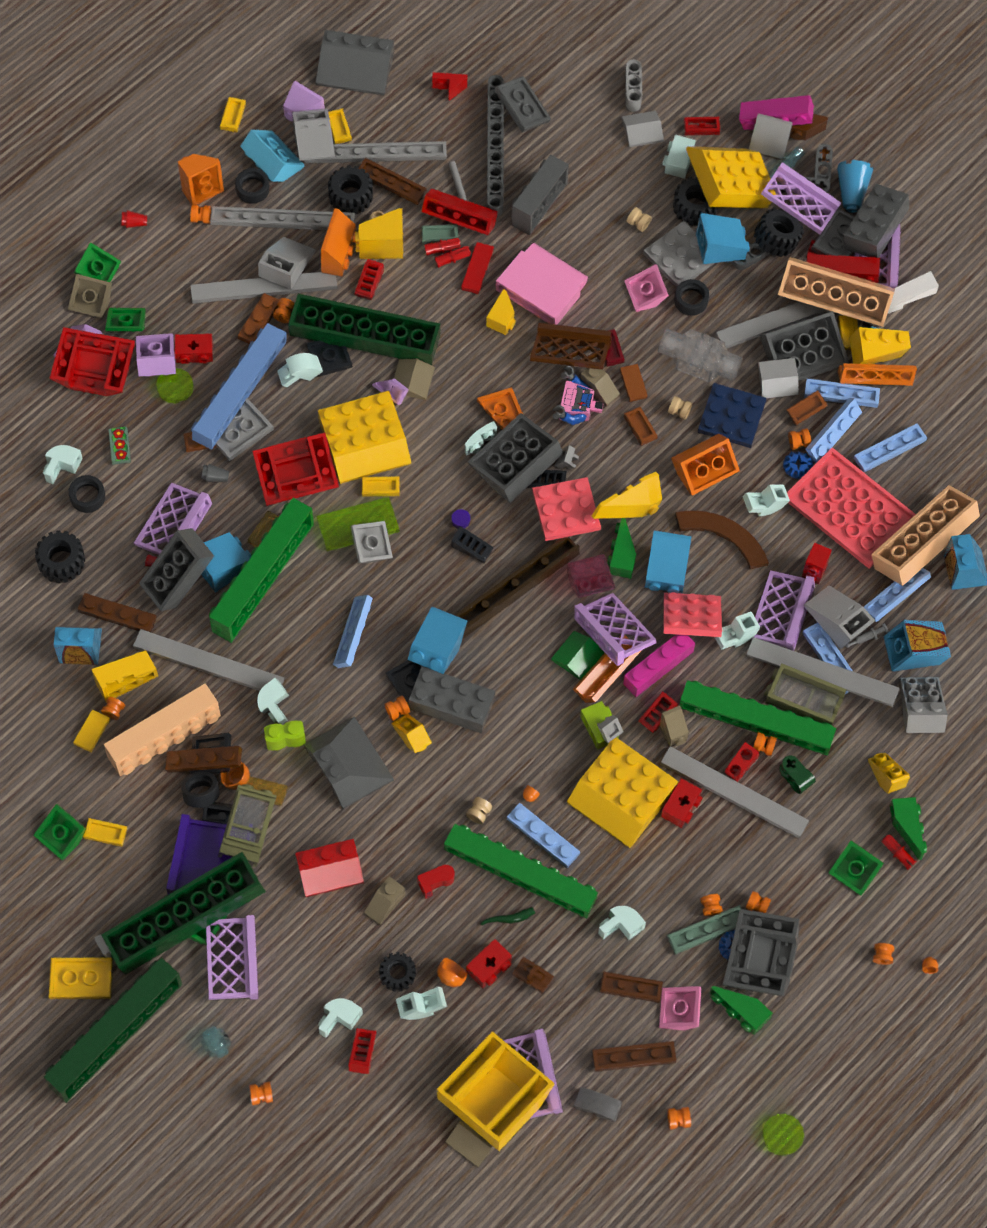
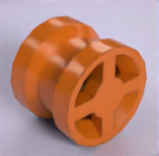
[101,697,125,720]
[700,894,723,916]
[873,943,894,965]

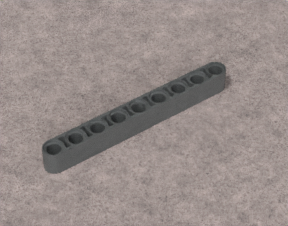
[487,75,504,217]

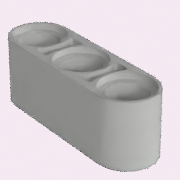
[625,59,642,112]

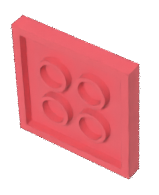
[532,477,601,541]
[663,592,722,637]

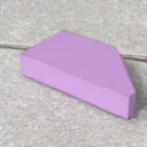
[372,379,409,405]

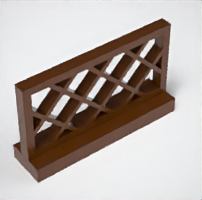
[530,323,611,370]

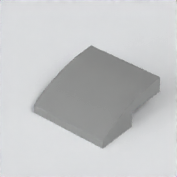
[749,113,793,159]

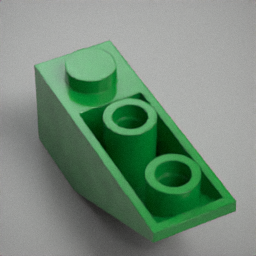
[607,518,636,579]
[889,797,927,860]
[710,986,773,1035]

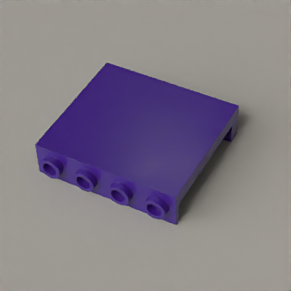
[166,814,256,895]

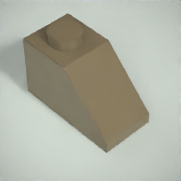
[580,368,620,406]
[659,705,689,747]
[364,876,405,925]

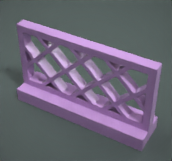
[761,162,841,234]
[855,224,900,288]
[134,483,212,555]
[752,570,815,651]
[574,593,656,666]
[206,915,258,1000]
[503,1029,563,1119]

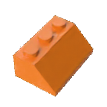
[178,154,224,205]
[321,208,356,277]
[671,434,740,496]

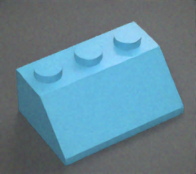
[240,130,305,182]

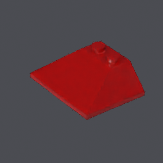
[50,327,135,396]
[252,432,339,506]

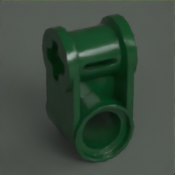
[779,755,816,794]

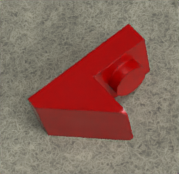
[432,72,468,100]

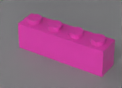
[739,95,814,130]
[623,634,695,697]

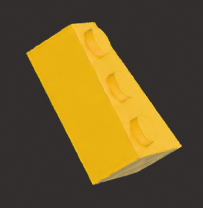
[849,327,911,364]
[91,650,158,703]

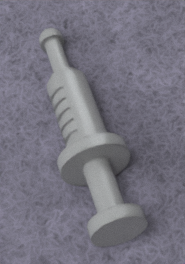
[846,623,889,648]

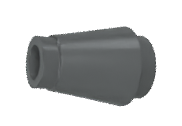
[201,464,229,482]

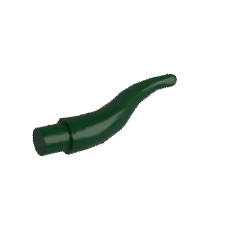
[480,907,536,925]

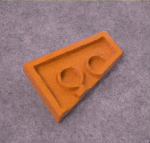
[477,387,523,430]

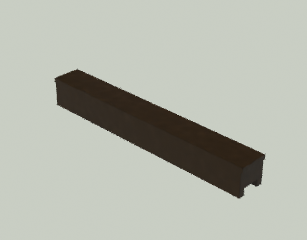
[455,536,580,639]

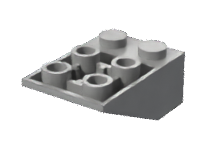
[292,108,335,161]
[258,237,316,289]
[803,586,875,649]
[900,677,947,733]

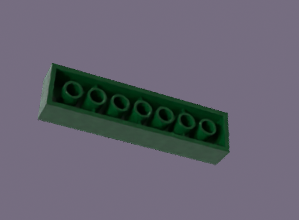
[288,294,440,365]
[102,852,266,975]
[44,957,183,1103]

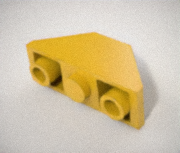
[868,752,910,794]

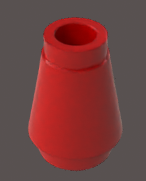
[121,210,147,228]

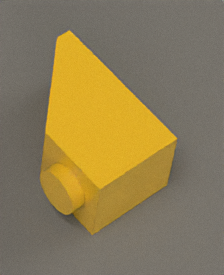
[486,289,516,335]
[391,714,432,753]

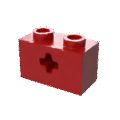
[175,334,213,364]
[802,542,832,584]
[661,778,703,828]
[466,939,512,988]

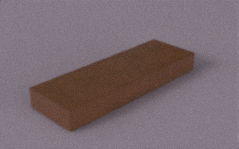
[600,971,663,1003]

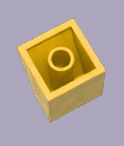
[355,208,403,259]

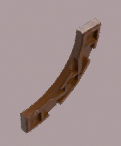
[675,511,769,569]

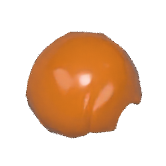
[220,762,250,790]
[437,958,468,988]

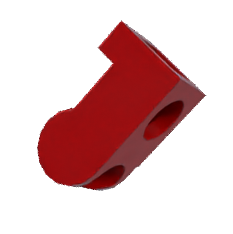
[725,742,759,782]
[417,865,455,899]

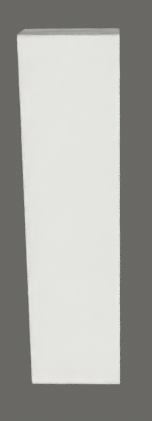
[888,271,939,313]

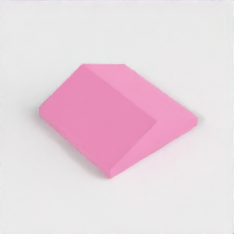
[624,264,669,312]
[659,986,701,1031]

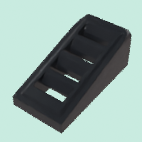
[527,470,567,488]
[451,526,493,563]

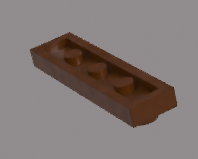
[358,158,427,205]
[77,593,157,632]
[165,746,242,773]
[592,1041,677,1072]

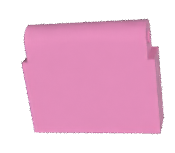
[496,243,588,325]

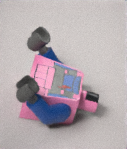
[553,366,604,425]

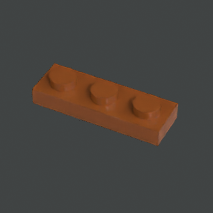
[238,293,279,344]

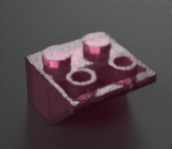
[567,554,615,598]

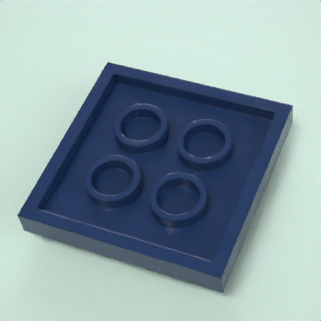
[698,383,767,448]

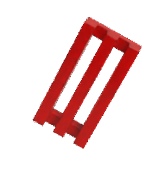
[684,117,720,135]

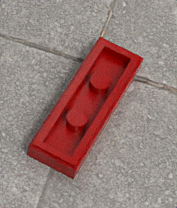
[461,242,494,294]

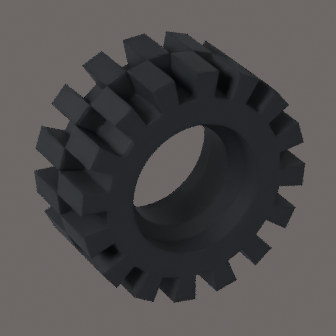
[379,952,416,992]

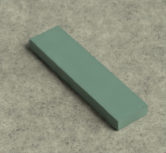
[667,905,742,955]

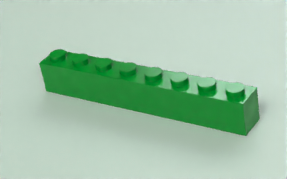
[679,680,836,756]
[444,824,598,919]

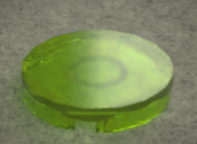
[156,368,194,404]
[762,1114,804,1156]

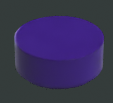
[452,509,470,529]

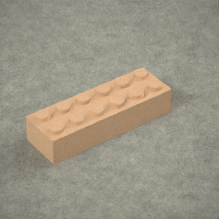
[778,257,895,327]
[871,485,980,586]
[104,683,221,776]

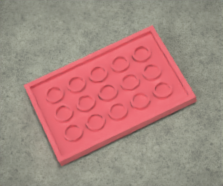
[787,448,916,569]

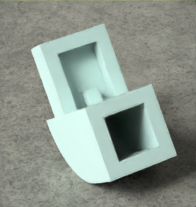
[277,353,323,387]
[43,445,83,484]
[742,485,790,516]
[714,612,760,650]
[257,678,289,724]
[598,906,646,940]
[396,987,447,1020]
[318,998,363,1038]

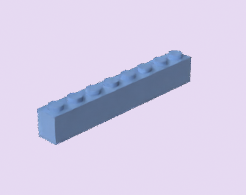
[191,323,287,450]

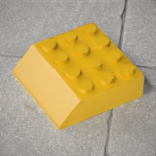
[686,146,776,208]
[318,391,411,484]
[567,737,678,848]
[437,1031,554,1151]

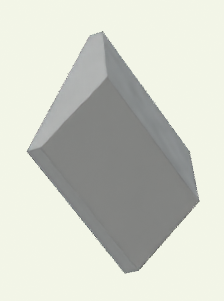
[621,111,664,148]
[758,358,799,398]
[351,521,393,563]

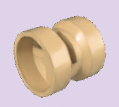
[627,207,652,232]
[668,396,692,420]
[466,797,492,824]

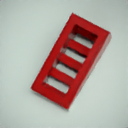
[354,259,384,300]
[638,691,678,733]
[348,1028,377,1074]

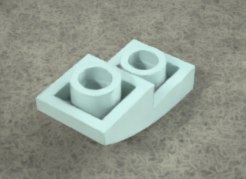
[465,421,497,456]

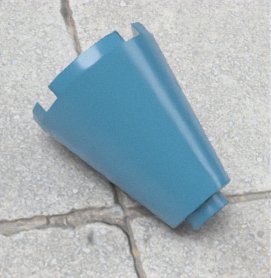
[837,160,873,213]

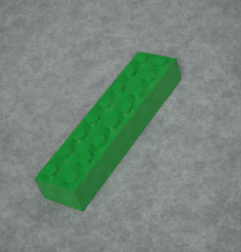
[209,498,314,643]

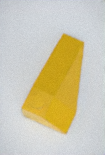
[591,472,662,519]

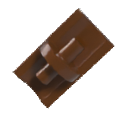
[512,957,554,994]

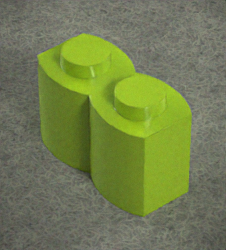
[264,721,306,751]

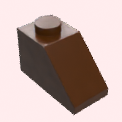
[789,114,828,141]

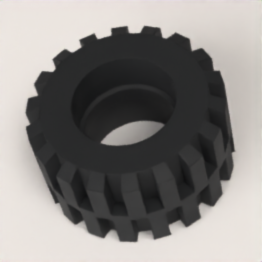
[328,165,373,215]
[673,176,718,226]
[754,208,804,257]
[35,530,86,583]

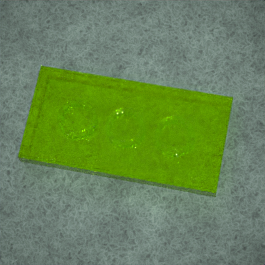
[316,497,400,551]

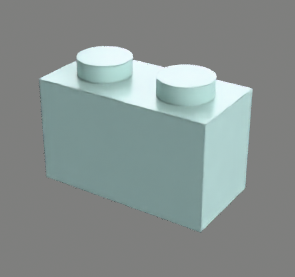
[663,135,696,179]

